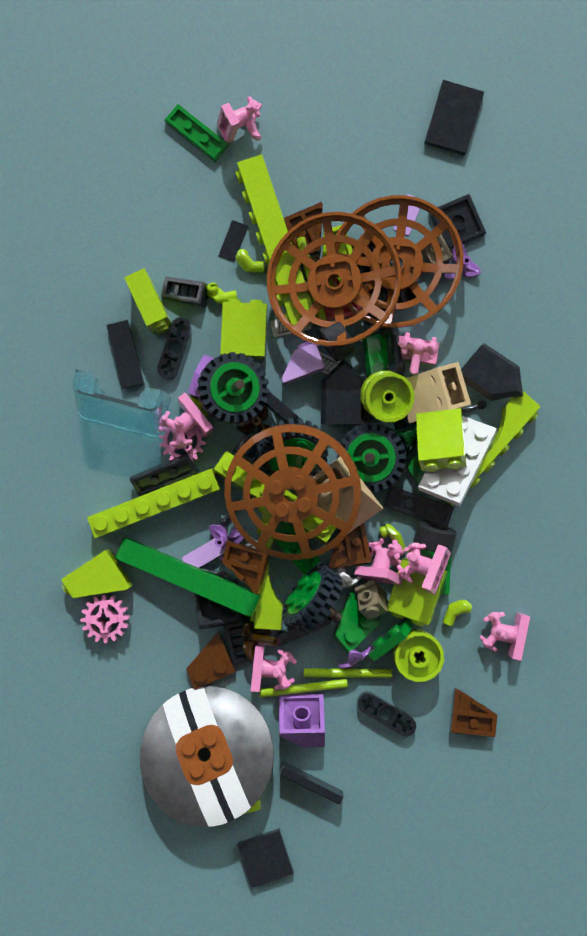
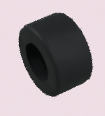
[317,318,355,362]
[413,521,457,553]

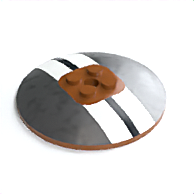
[140,686,274,827]

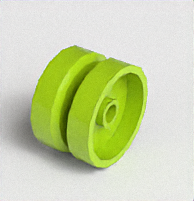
[360,371,414,422]
[392,629,444,682]

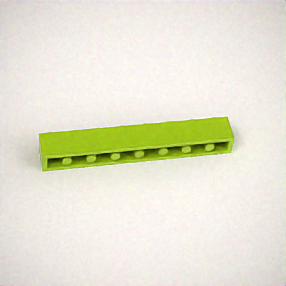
[235,154,317,328]

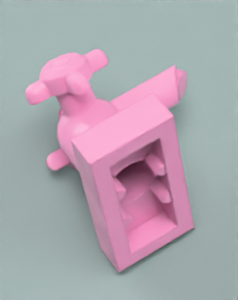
[216,96,262,143]
[392,332,439,375]
[158,393,213,448]
[354,539,404,585]
[397,543,451,595]
[480,612,530,661]
[251,643,297,692]

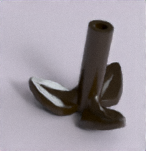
[236,404,270,434]
[242,622,279,660]

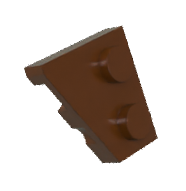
[284,202,323,256]
[328,523,372,570]
[222,541,270,594]
[186,632,236,689]
[450,688,497,737]

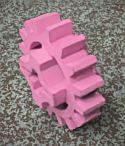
[159,426,207,460]
[80,594,130,643]

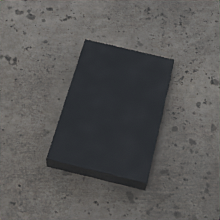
[424,80,484,156]

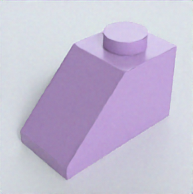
[282,342,325,385]

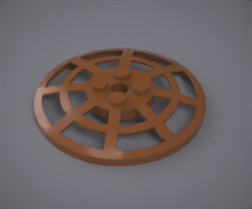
[331,195,464,328]
[267,212,402,347]
[224,424,362,560]

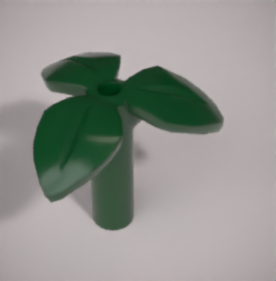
[388,422,417,457]

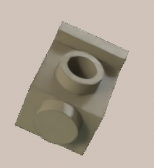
[421,234,453,264]
[355,580,387,620]

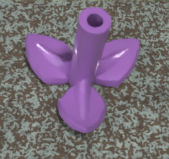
[443,245,481,280]
[209,524,244,561]
[338,644,371,668]

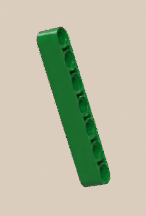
[115,537,261,617]

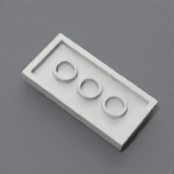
[418,416,497,506]

